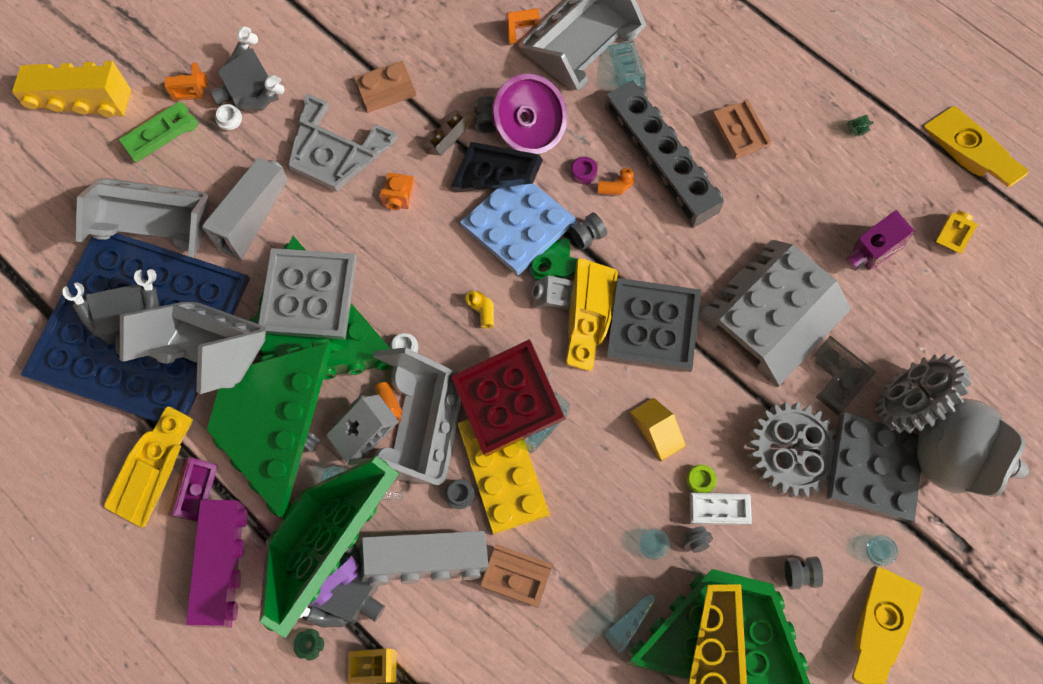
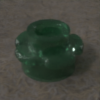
[847,115,874,137]
[294,629,324,661]

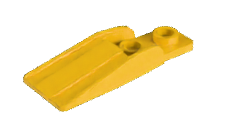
[924,106,1028,187]
[565,258,618,371]
[104,407,193,527]
[852,567,923,684]

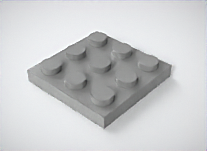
[259,248,357,340]

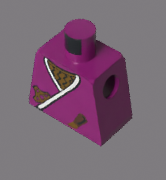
[845,210,915,271]

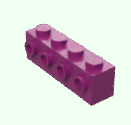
[186,500,247,628]

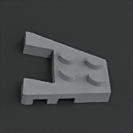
[289,93,398,192]

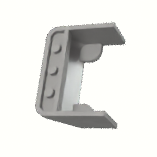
[76,178,209,257]
[120,302,266,394]
[348,347,461,485]

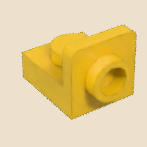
[934,210,978,254]

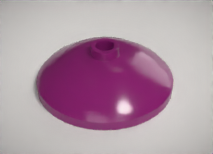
[492,74,567,154]

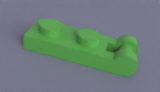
[119,102,199,163]

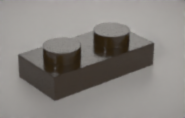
[422,110,475,156]

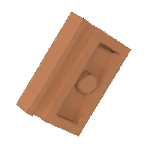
[354,61,416,113]
[712,99,771,160]
[480,544,553,608]

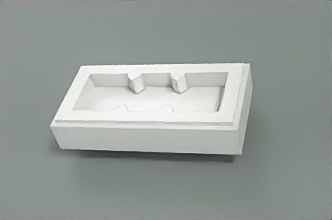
[689,493,752,525]

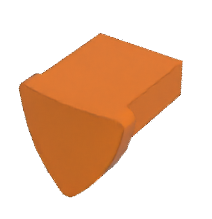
[505,8,540,44]

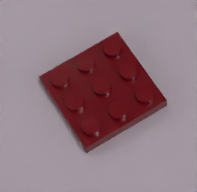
[451,339,566,457]

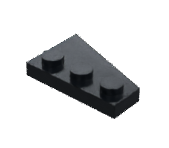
[450,142,543,193]

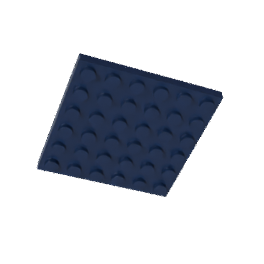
[21,233,250,423]

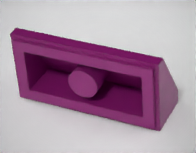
[168,457,218,522]

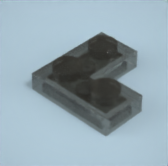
[810,335,876,416]

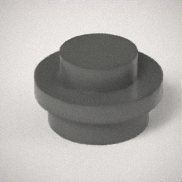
[445,479,475,509]
[683,526,713,553]

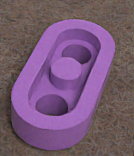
[309,555,359,607]

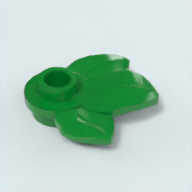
[530,238,578,280]

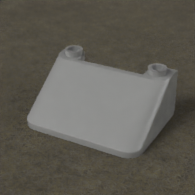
[519,0,647,91]

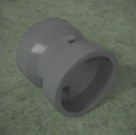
[474,96,496,133]
[569,212,607,250]
[784,556,823,590]

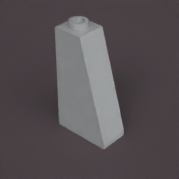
[202,158,288,260]

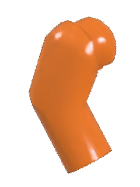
[597,168,635,195]

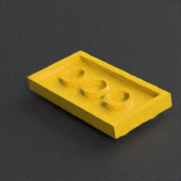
[457,419,550,535]

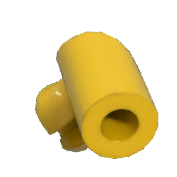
[465,290,494,329]

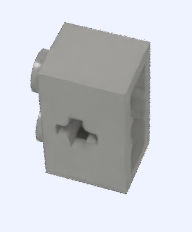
[326,395,399,463]

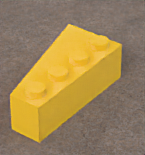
[12,61,131,117]
[688,584,747,684]

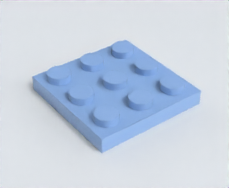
[460,183,576,276]

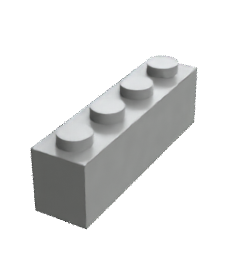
[360,531,489,586]

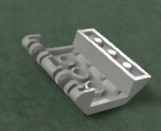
[698,240,851,387]

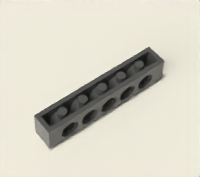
[605,80,724,228]

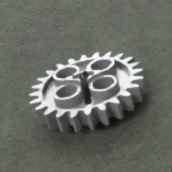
[875,354,972,433]
[746,402,837,498]

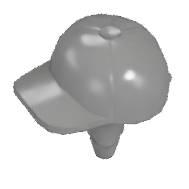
[917,398,1030,497]

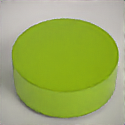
[686,464,717,493]

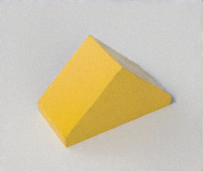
[629,398,686,461]
[347,649,397,684]

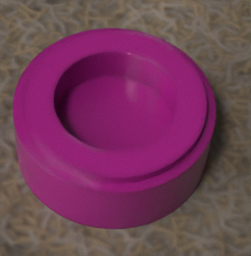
[571,156,598,185]

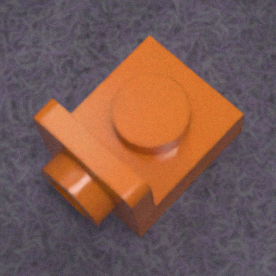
[165,63,208,101]
[379,172,415,210]

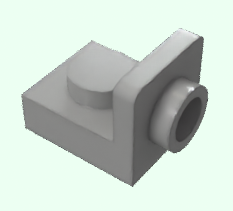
[532,276,574,311]

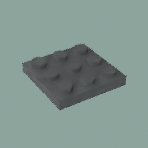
[606,278,701,372]
[827,412,921,523]

